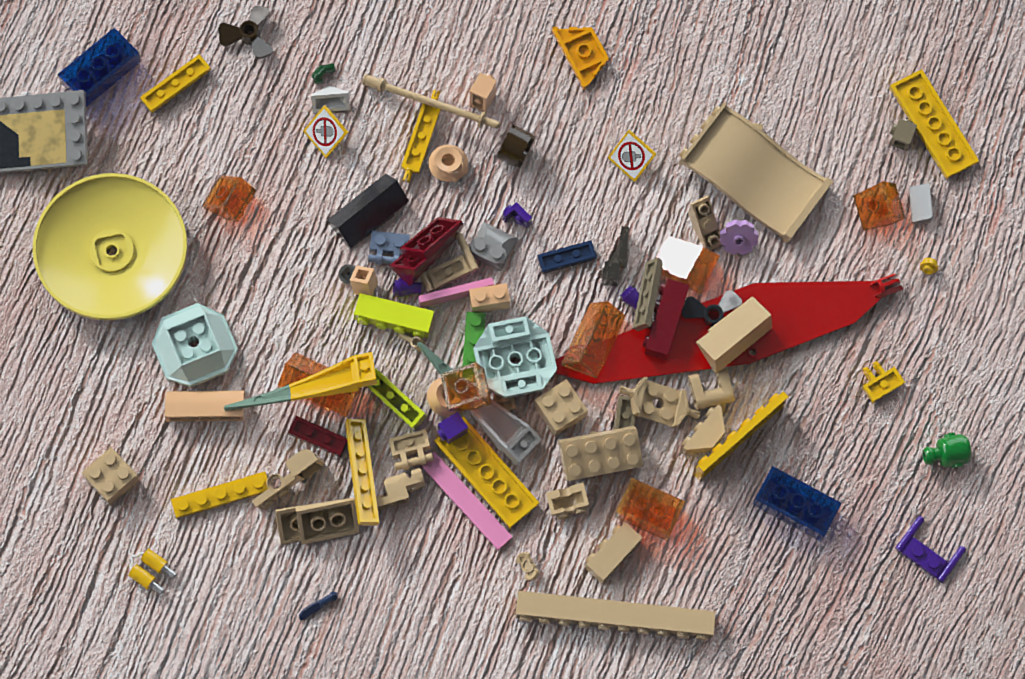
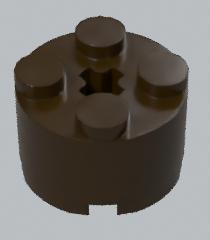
[496,124,536,168]

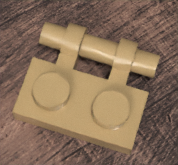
[388,429,434,471]

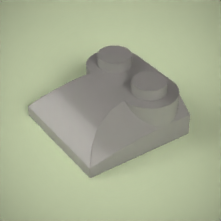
[470,222,518,271]

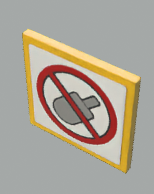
[303,105,349,158]
[607,129,657,182]

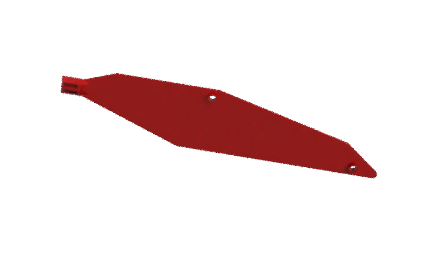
[555,273,903,384]

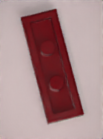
[288,416,348,458]

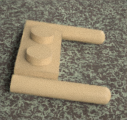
[420,233,479,293]

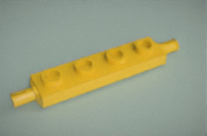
[401,90,441,183]

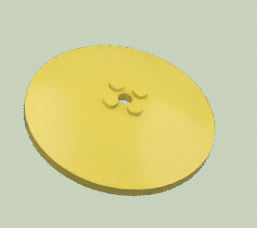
[33,173,187,321]

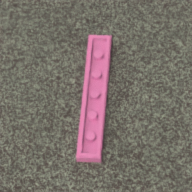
[420,452,513,551]

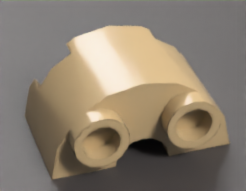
[546,483,589,520]

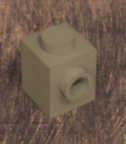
[889,119,917,151]

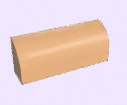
[165,390,245,422]

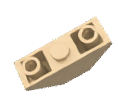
[688,195,722,252]
[681,404,725,455]

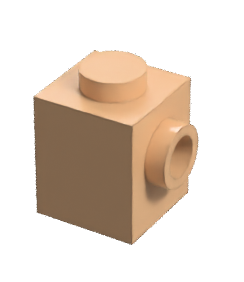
[350,265,378,296]

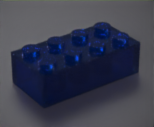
[57,27,141,107]
[752,466,842,541]

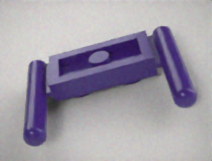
[895,516,966,583]

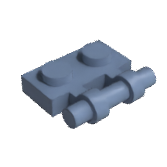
[368,231,410,265]

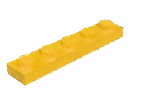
[171,471,268,519]

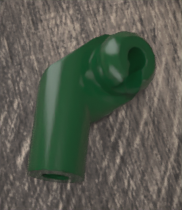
[312,63,336,84]

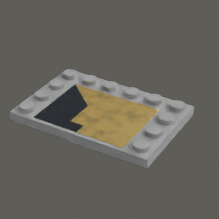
[0,90,88,173]

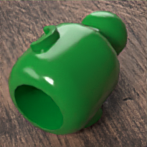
[922,433,972,469]

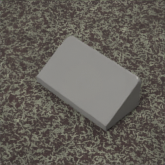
[909,183,933,223]

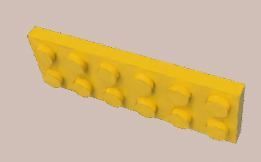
[889,69,979,179]
[694,391,789,481]
[434,416,539,529]

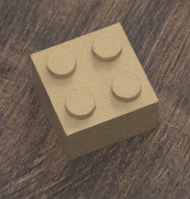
[533,379,588,437]
[81,447,139,506]

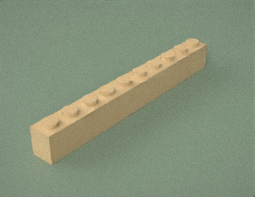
[515,591,715,641]

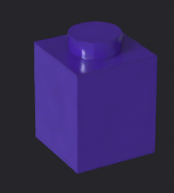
[437,411,468,445]

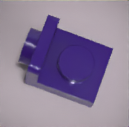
[502,202,532,228]

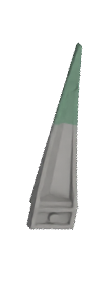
[417,342,542,465]

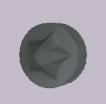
[339,264,355,284]

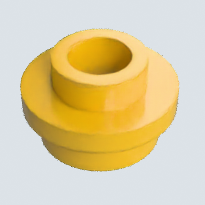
[919,258,939,275]

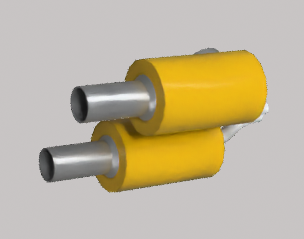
[128,548,177,595]

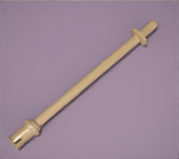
[362,74,500,128]

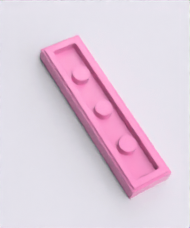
[418,278,494,308]

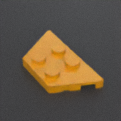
[551,27,609,90]

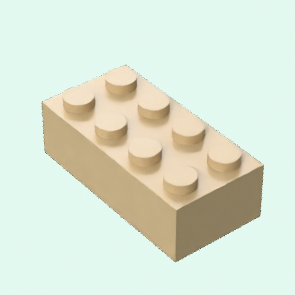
[558,426,644,481]

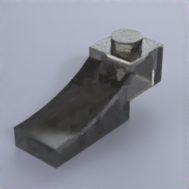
[600,226,629,286]

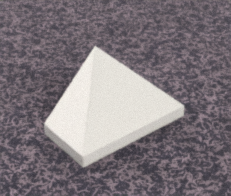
[311,86,350,113]

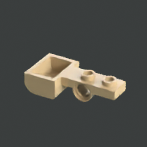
[252,449,326,509]

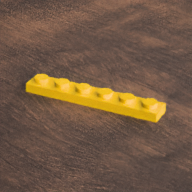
[345,419,379,526]

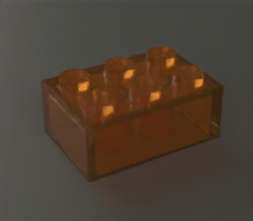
[614,477,685,541]

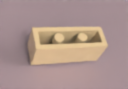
[585,522,643,584]

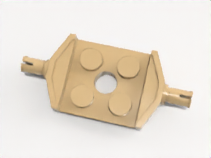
[619,377,701,428]

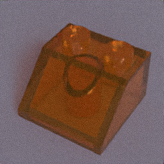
[202,175,256,222]
[853,181,906,231]
[441,362,492,411]

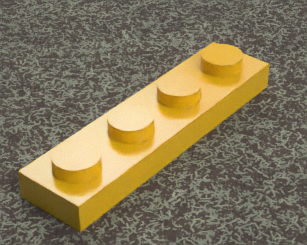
[140,54,211,113]

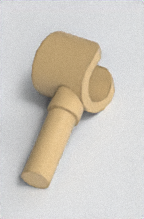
[398,333,425,351]

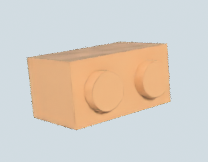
[469,73,497,112]
[469,283,510,313]

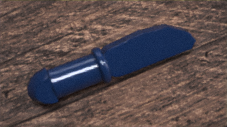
[299,592,338,620]

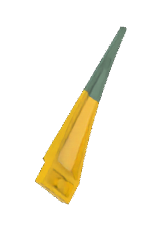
[224,352,377,411]

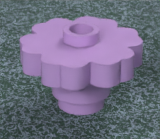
[720,220,759,255]

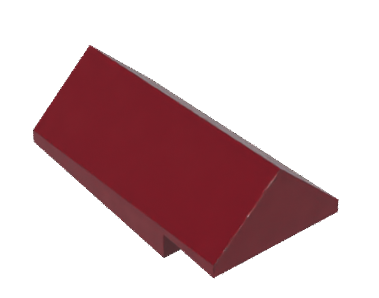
[389,217,463,286]

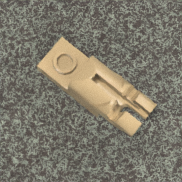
[376,468,425,511]

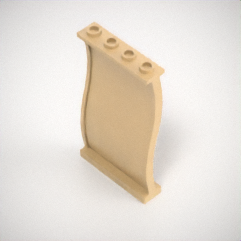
[678,102,833,243]

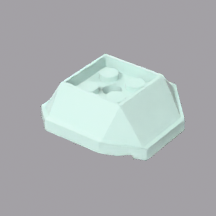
[152,303,238,387]
[473,316,557,399]

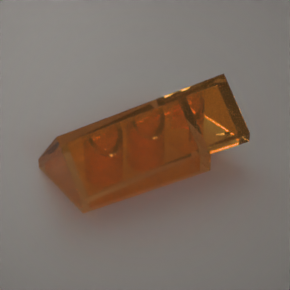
[561,301,626,378]
[278,352,362,417]

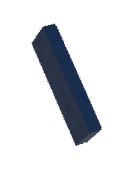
[537,240,597,274]

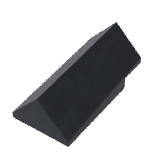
[327,173,409,249]

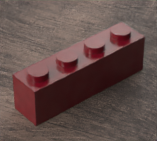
[642,279,690,360]

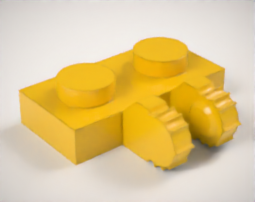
[862,361,905,403]

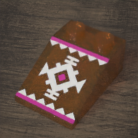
[656,236,720,295]

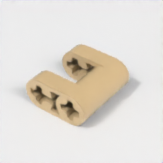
[688,367,735,410]

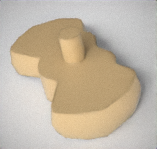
[516,552,539,580]

